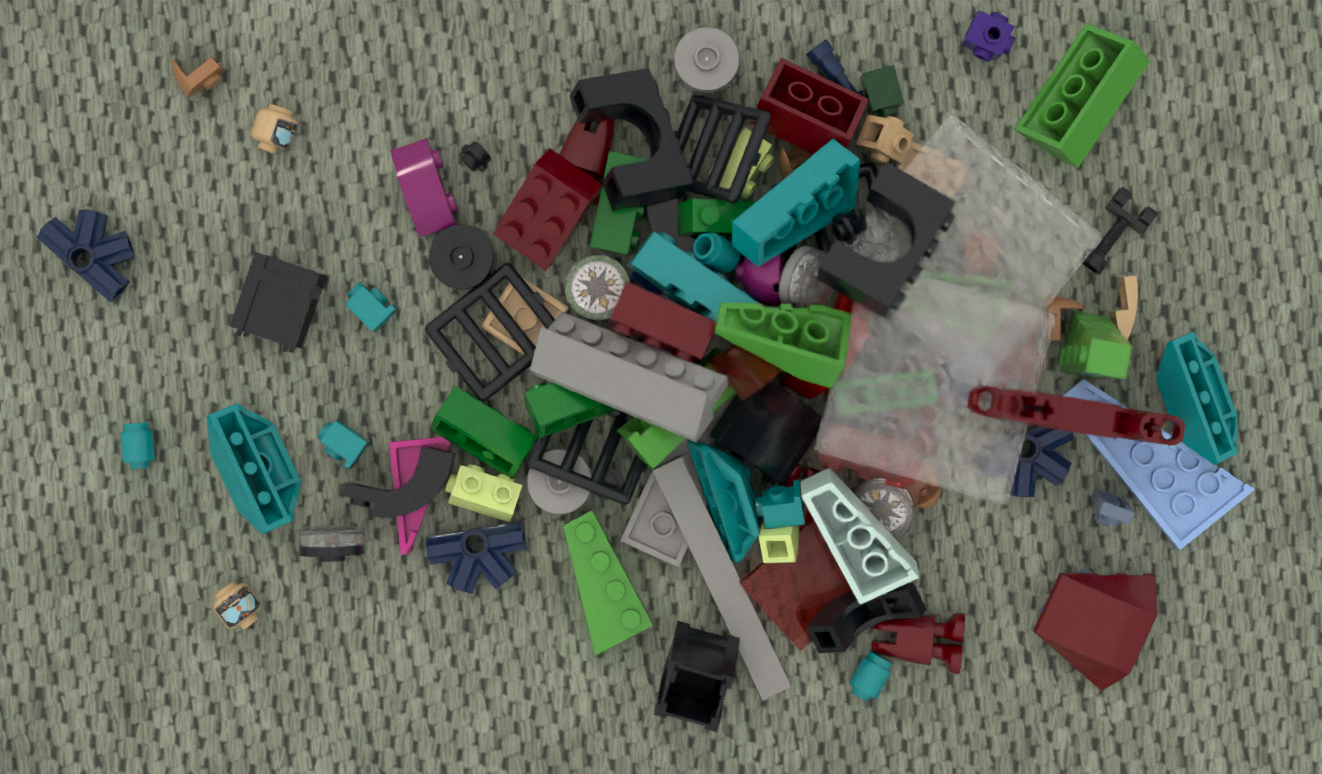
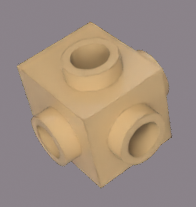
[856,115,914,165]

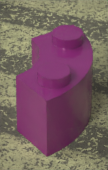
[390,138,458,237]

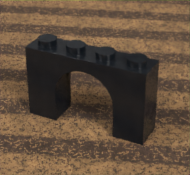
[569,68,693,211]
[816,162,956,319]

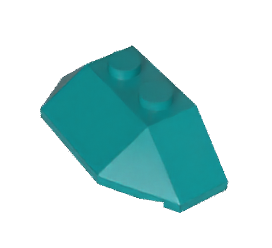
[1156,332,1238,465]
[207,403,301,535]
[686,439,761,563]

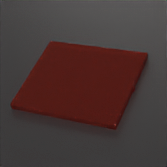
[739,518,852,651]

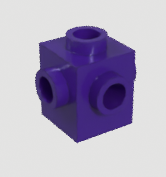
[961,10,1015,62]

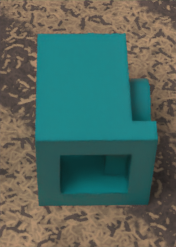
[345,282,399,332]
[317,420,371,469]
[755,480,805,529]

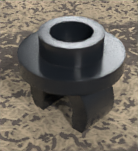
[831,211,868,245]

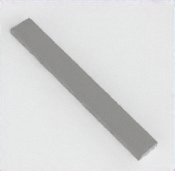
[651,456,791,701]

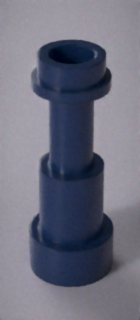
[806,39,865,97]

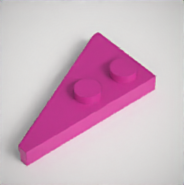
[389,437,451,555]

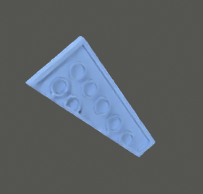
[1061,379,1255,550]

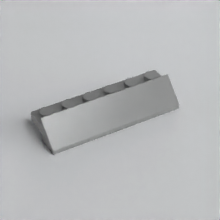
[530,312,729,442]

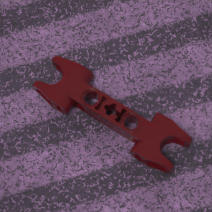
[967,385,1186,446]

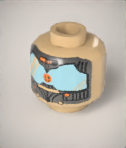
[250,104,298,154]
[213,581,262,630]

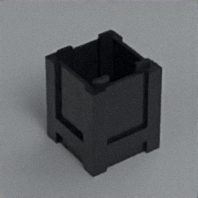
[230,252,327,353]
[709,370,826,486]
[653,621,740,732]

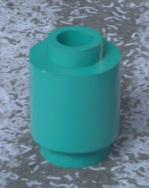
[693,233,740,273]
[120,422,156,469]
[849,651,893,701]

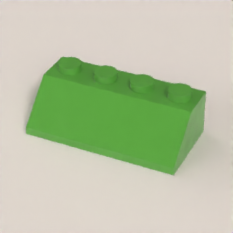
[1014,23,1150,168]

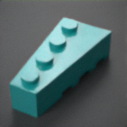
[732,139,860,267]
[627,231,764,322]

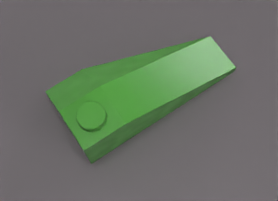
[714,302,852,388]

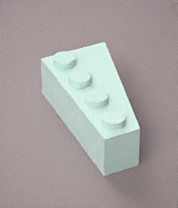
[801,468,919,604]

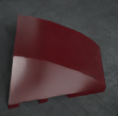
[1033,573,1157,691]

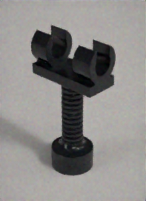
[1079,187,1158,275]

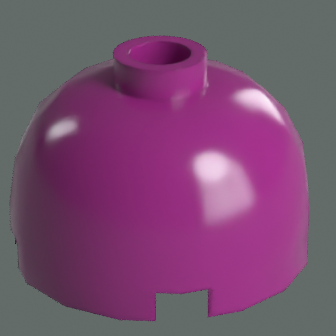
[737,250,787,304]

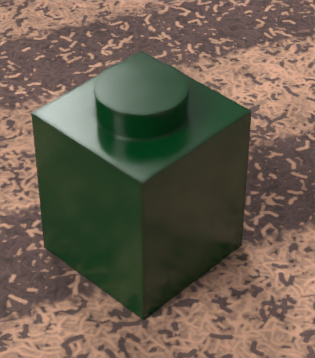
[860,65,904,117]

